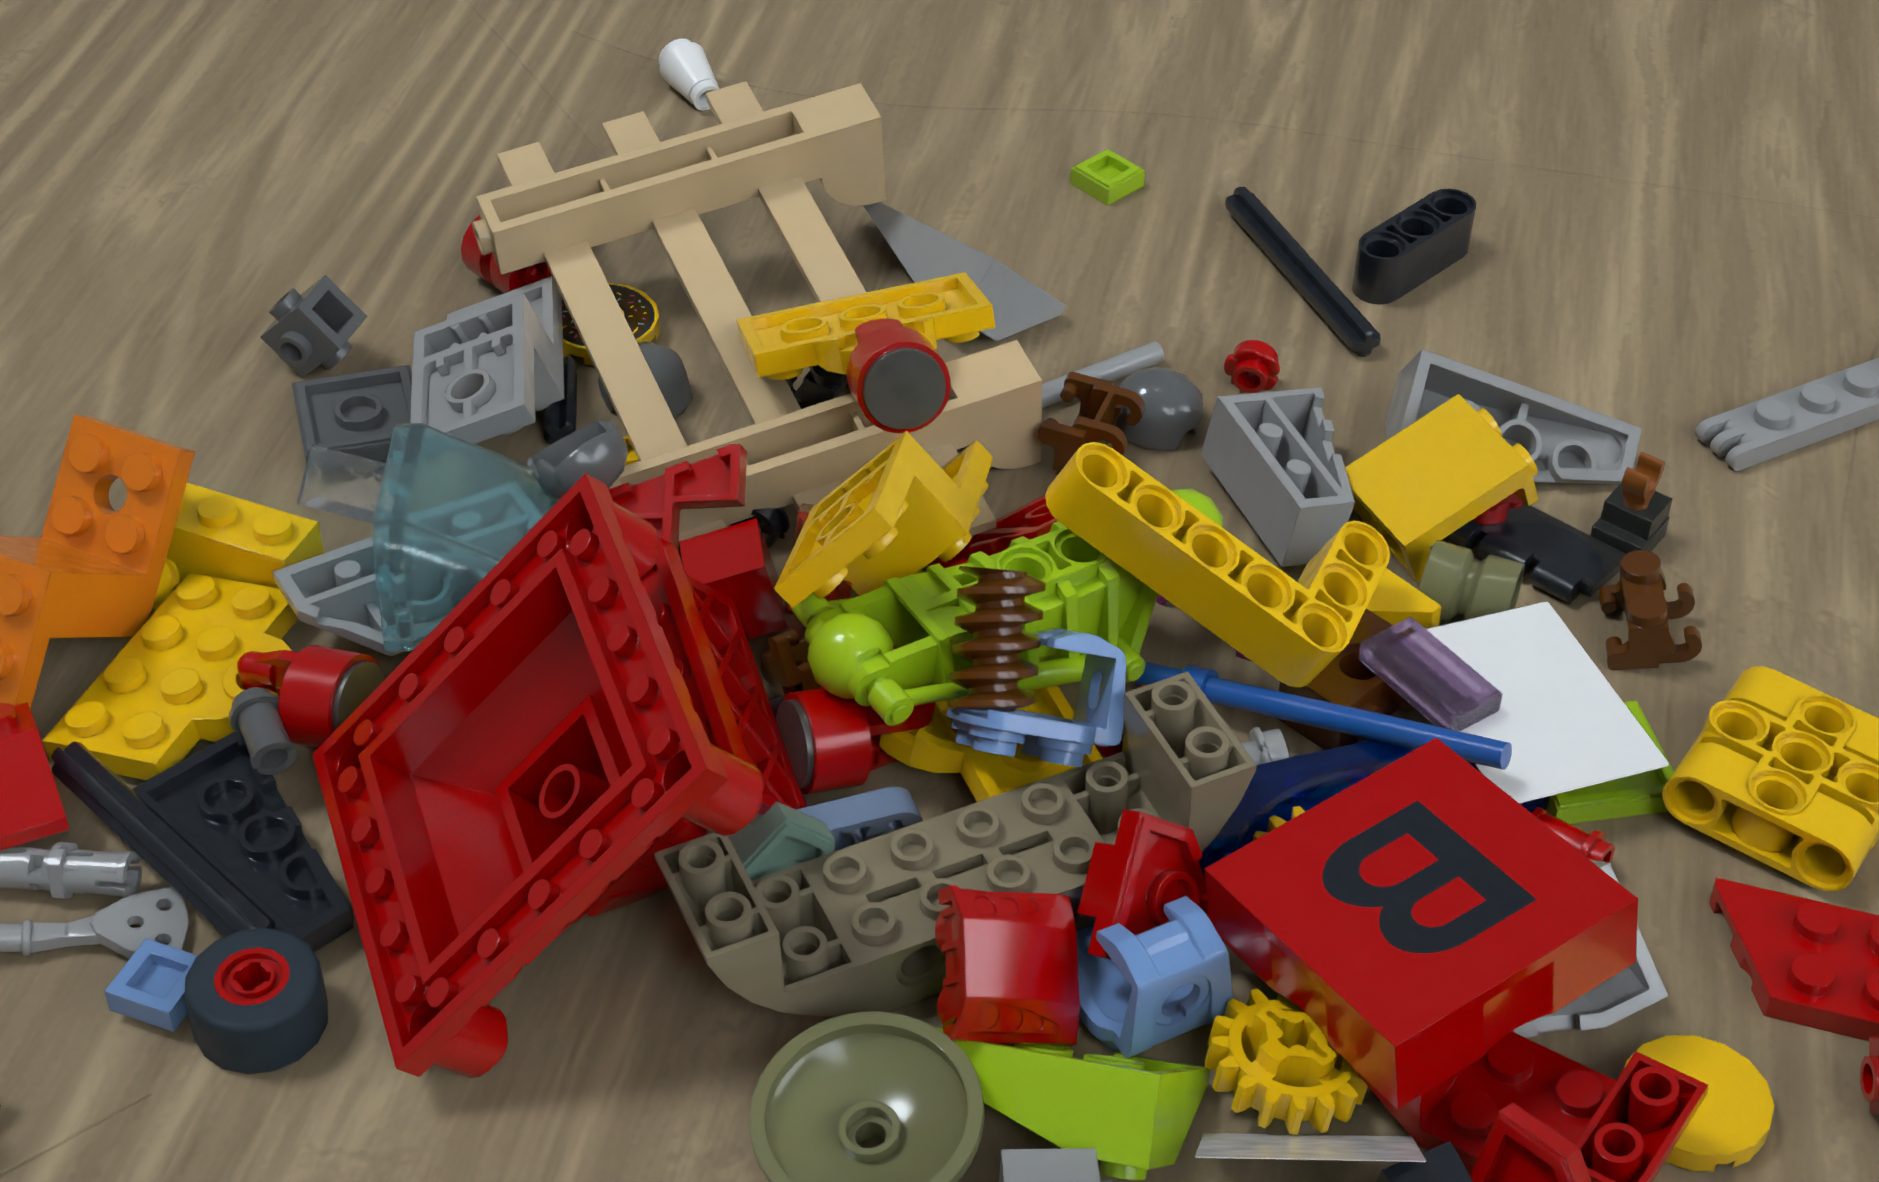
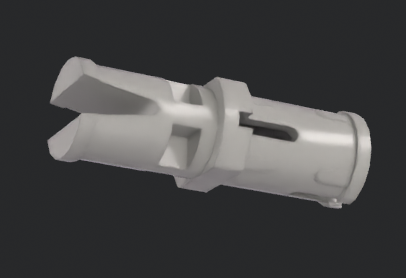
[0,842,142,899]

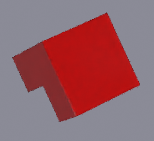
[679,518,788,639]

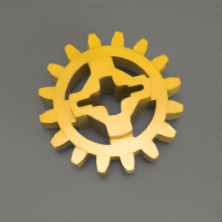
[1205,989,1368,1135]

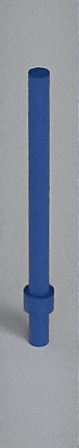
[1135,661,1512,770]

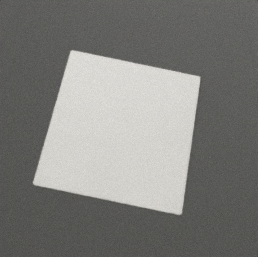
[1391,602,1669,804]
[1195,1133,1426,1162]

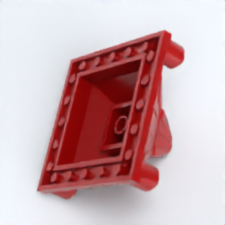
[312,473,763,1078]

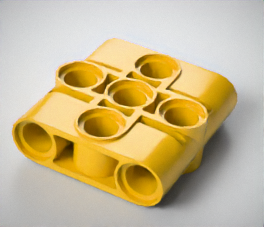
[1662,666,1879,892]

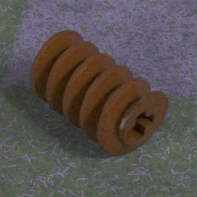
[947,566,1046,712]

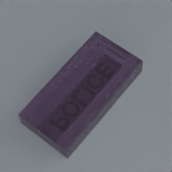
[1358,617,1503,731]

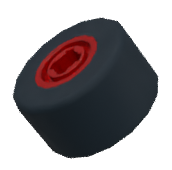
[185,928,328,1074]

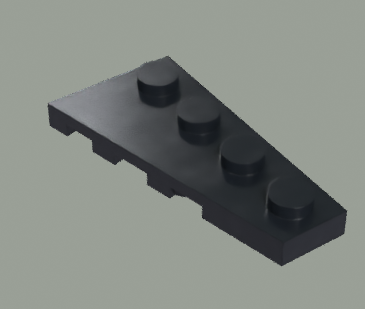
[132,732,354,952]

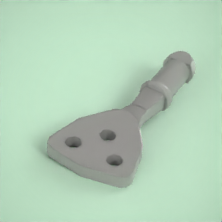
[0,887,189,959]

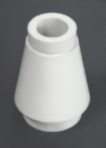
[658,39,720,111]

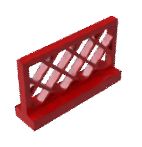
[640,538,806,815]

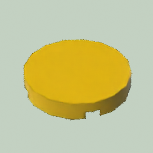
[1624,1035,1775,1172]

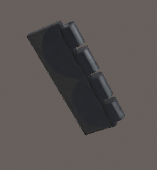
[1444,503,1626,603]

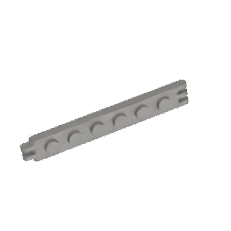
[1695,358,1879,471]

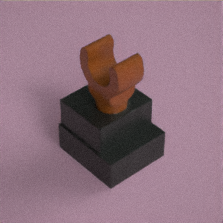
[1590,452,1673,554]

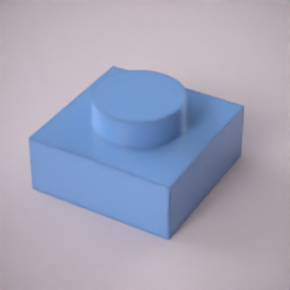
[104,938,198,1032]

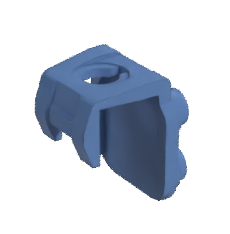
[946,628,1126,767]
[1076,896,1233,1058]

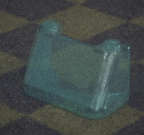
[373,423,559,651]

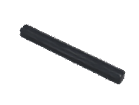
[1225,186,1381,357]
[51,742,276,936]

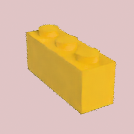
[119,483,324,588]

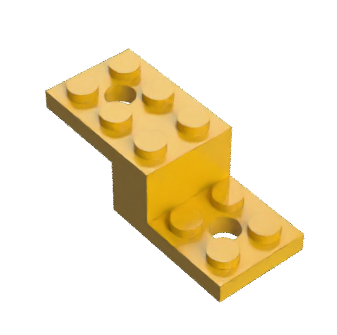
[774,431,993,608]

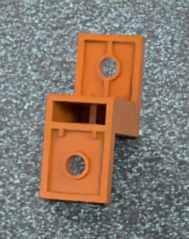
[0,414,195,710]

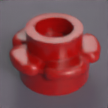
[1224,340,1280,393]

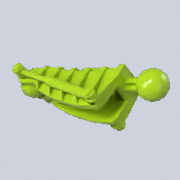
[791,488,1223,726]

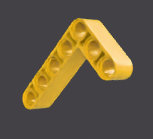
[1045,442,1390,688]

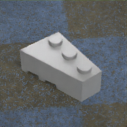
[1200,387,1355,567]

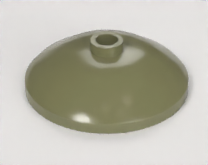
[749,1011,984,1182]

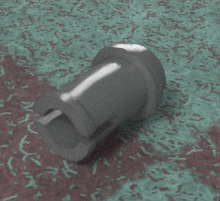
[229,687,296,775]

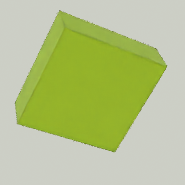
[1070,149,1145,206]

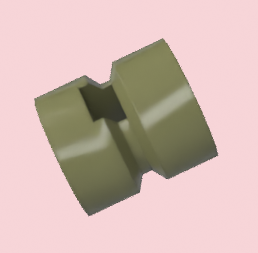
[1419,540,1525,626]

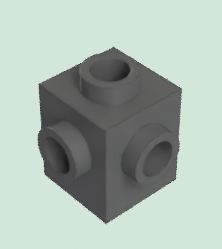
[260,275,368,378]

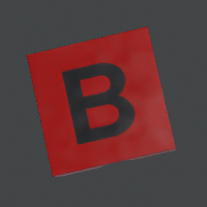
[1204,737,1638,1110]

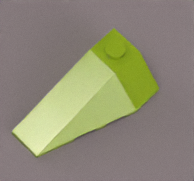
[934,1026,1210,1180]

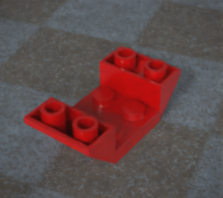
[1353,1032,1708,1182]

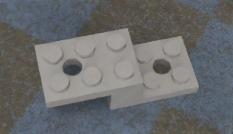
[409,276,565,463]

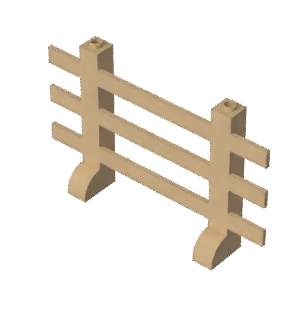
[472,81,1042,614]

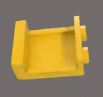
[1345,394,1539,583]

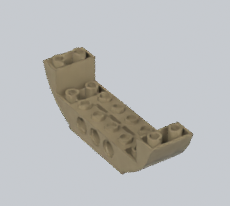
[654,671,1257,1017]

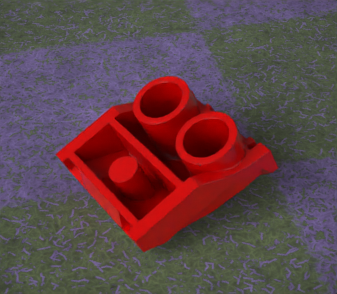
[935,885,1080,1046]

